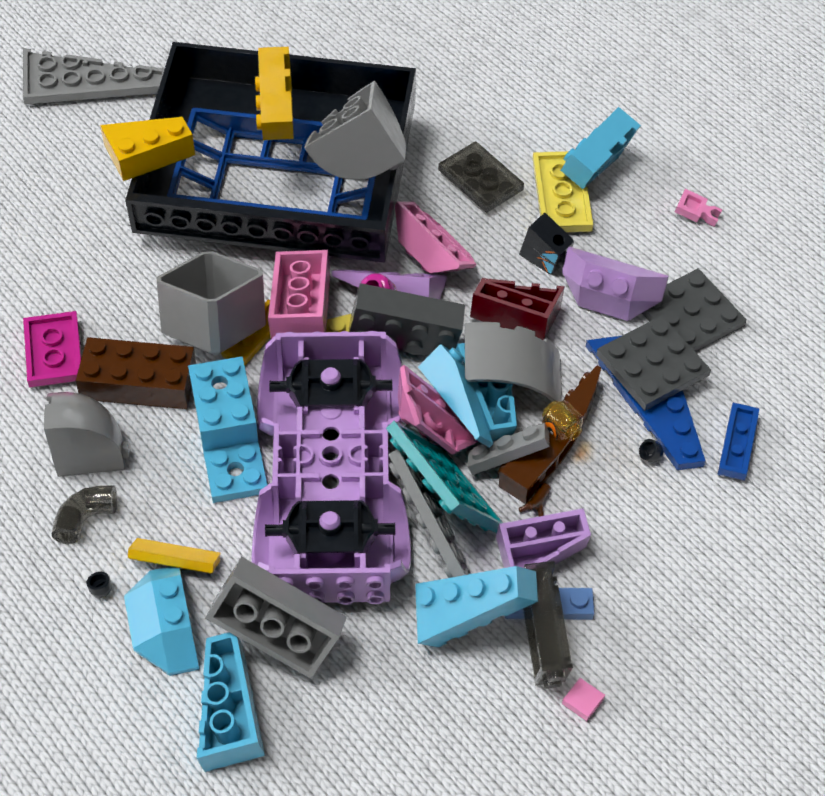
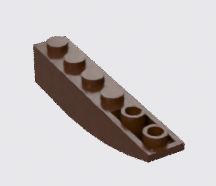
[498,365,601,504]

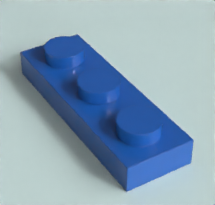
[717,402,760,481]

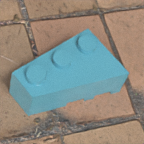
[560,107,641,189]

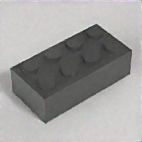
[348,283,465,356]

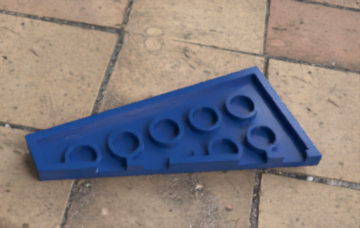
[585,335,706,470]

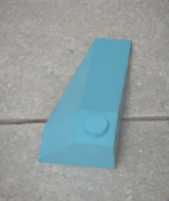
[418,344,493,448]

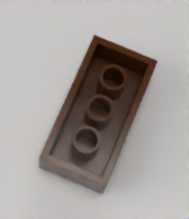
[75,337,196,410]

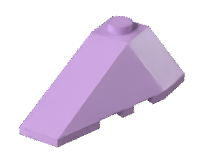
[332,269,447,299]

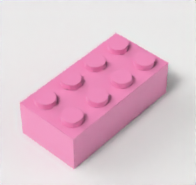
[268,250,331,339]

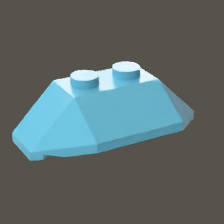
[124,566,199,676]

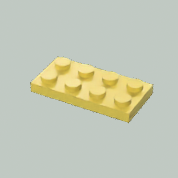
[532,151,593,232]

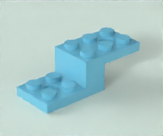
[188,356,267,503]

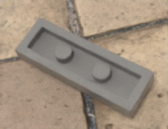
[468,423,549,475]

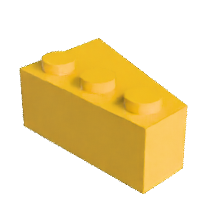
[255,46,294,140]
[100,117,195,181]

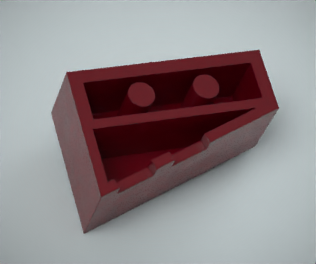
[470,278,565,340]

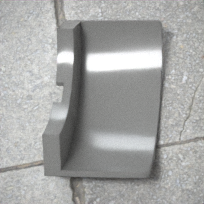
[465,322,562,407]

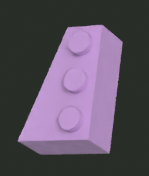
[496,508,591,575]

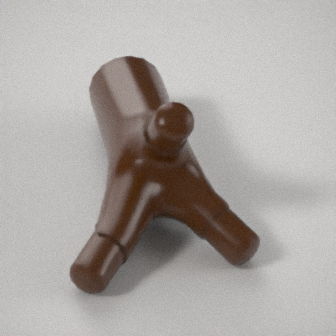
[519,483,551,517]

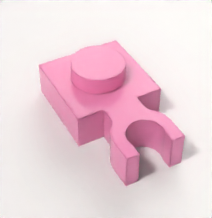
[674,189,722,227]

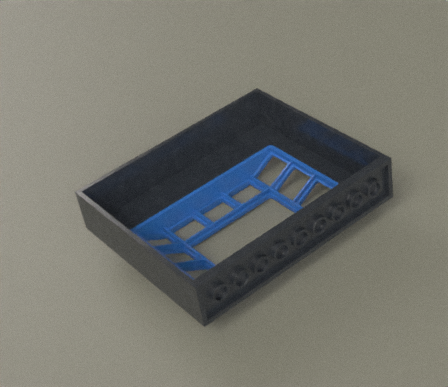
[125,42,416,263]

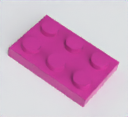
[23,311,81,388]

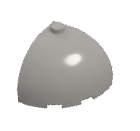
[304,81,406,180]
[44,392,130,477]

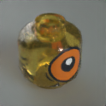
[542,400,583,442]

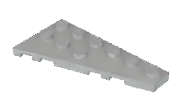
[23,48,164,104]
[388,449,472,578]

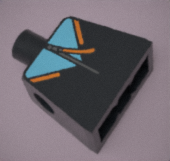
[519,212,574,274]

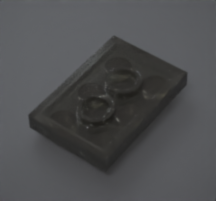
[438,141,524,213]

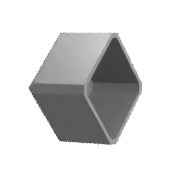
[157,251,266,356]

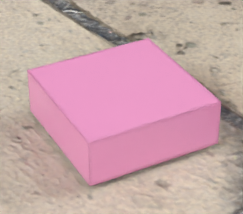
[562,678,605,721]

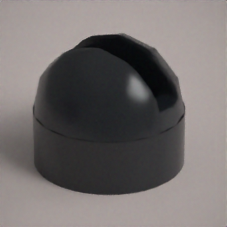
[639,439,664,462]
[86,572,112,598]

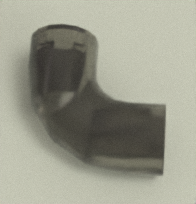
[52,485,117,544]

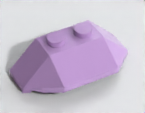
[562,247,669,321]

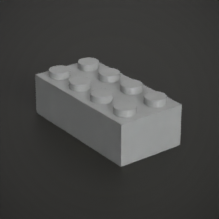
[205,556,347,679]

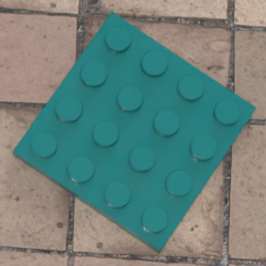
[386,421,503,534]

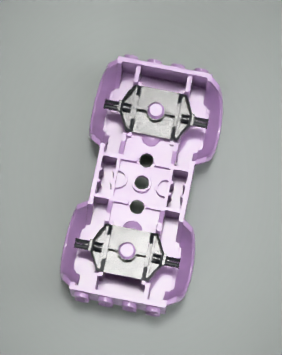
[251,331,411,605]

